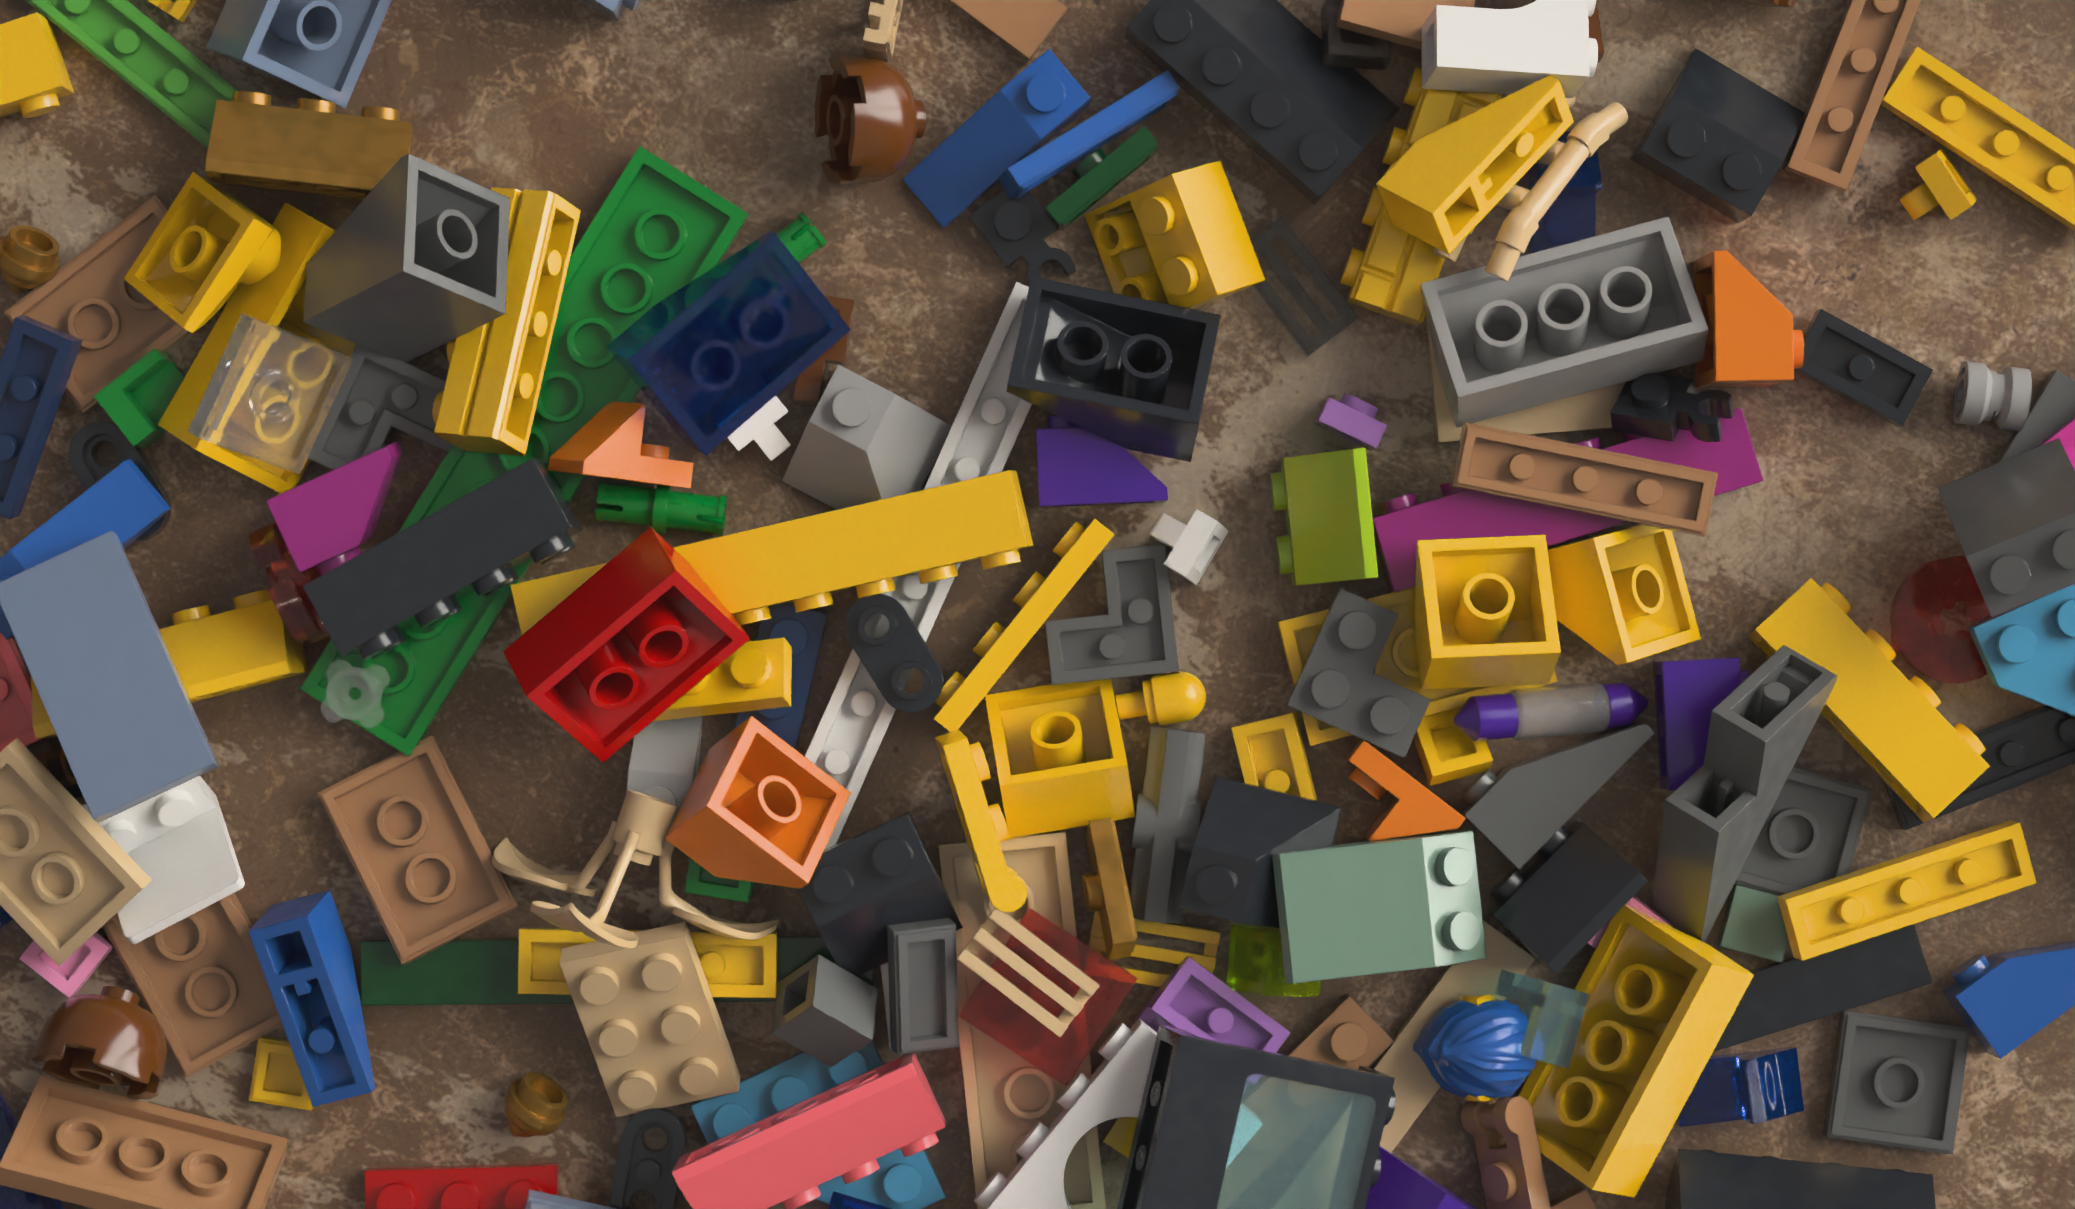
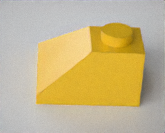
[1547,524,1701,665]

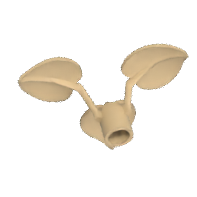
[492,789,779,948]

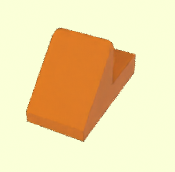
[548,402,694,488]
[1344,739,1466,841]

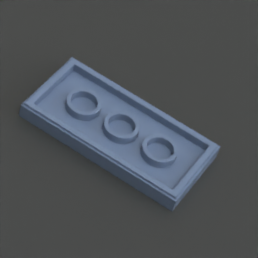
[0,530,219,823]

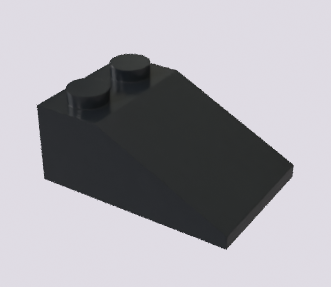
[1006,277,1221,462]

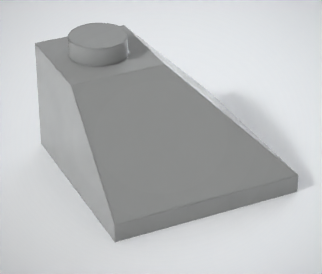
[782,364,952,510]

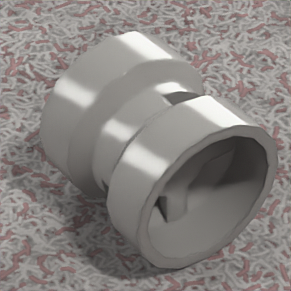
[1953,361,2032,432]

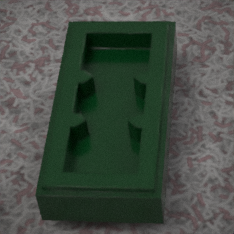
[1045,126,1158,230]

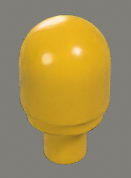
[1116,671,1206,726]

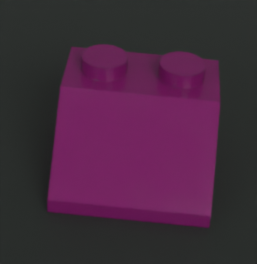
[266,441,404,576]

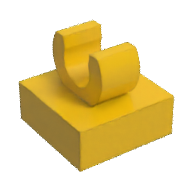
[1900,147,1977,221]

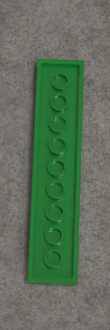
[300,146,749,756]

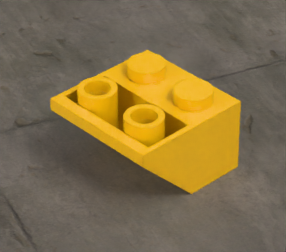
[1085,161,1265,309]

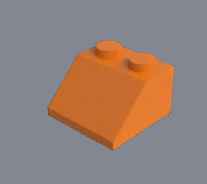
[1694,250,1804,388]
[665,716,851,889]

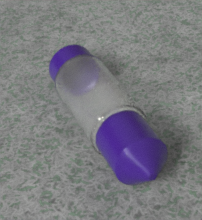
[1454,682,1648,741]

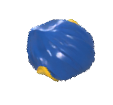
[1413,994,1541,1102]

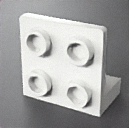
[82,776,245,944]

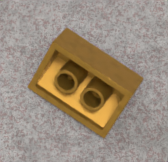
[205,91,412,200]

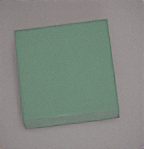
[1717,884,1788,963]

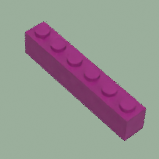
[1373,408,1763,593]

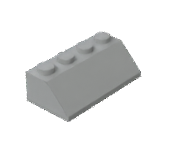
[1421,216,1708,428]

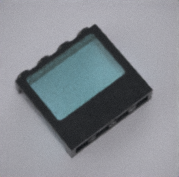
[1117,1025,1396,1209]

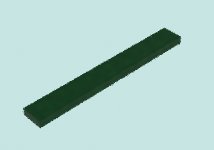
[361,936,873,1006]

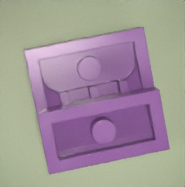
[1128,956,1291,1086]

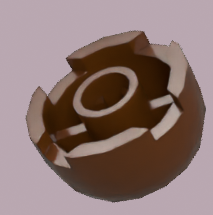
[815,56,926,184]
[32,986,168,1099]

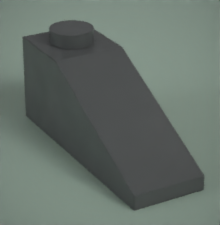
[1459,722,1655,869]

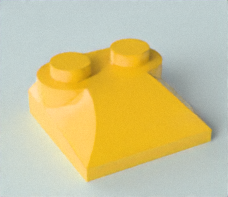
[124,172,281,333]

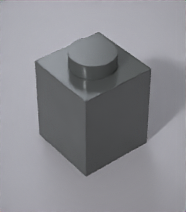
[772,954,878,1067]

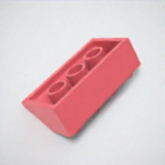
[672,1053,946,1209]

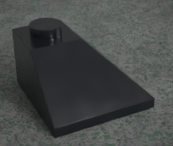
[1179,776,1342,928]

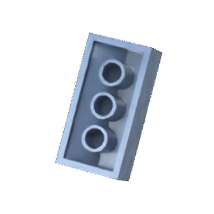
[206,0,392,108]

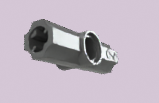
[1129,726,1205,924]

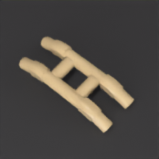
[1432,96,1628,282]

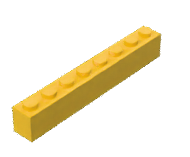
[510,470,1034,635]

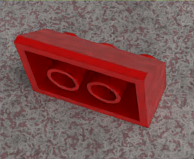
[503,527,750,762]

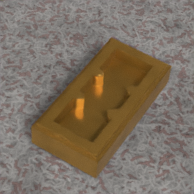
[1082,818,1138,961]

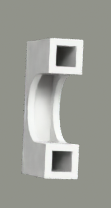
[1422,0,1598,98]
[974,1018,1261,1209]

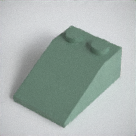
[1272,831,1487,983]

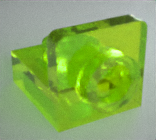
[1227,925,1321,997]

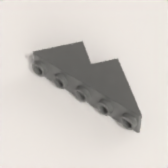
[1650,645,1837,943]

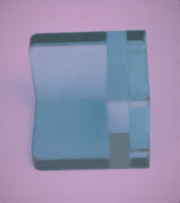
[1495,969,1589,1068]

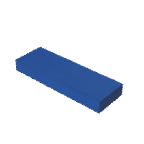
[999,70,1180,199]

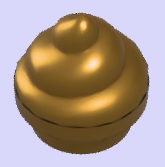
[0,225,60,294]
[504,1072,568,1138]

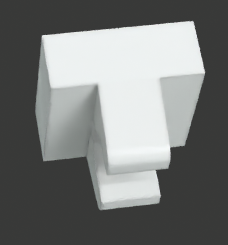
[714,380,791,461]
[1149,509,1229,586]

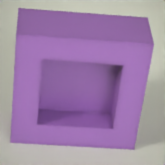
[1314,393,1387,451]

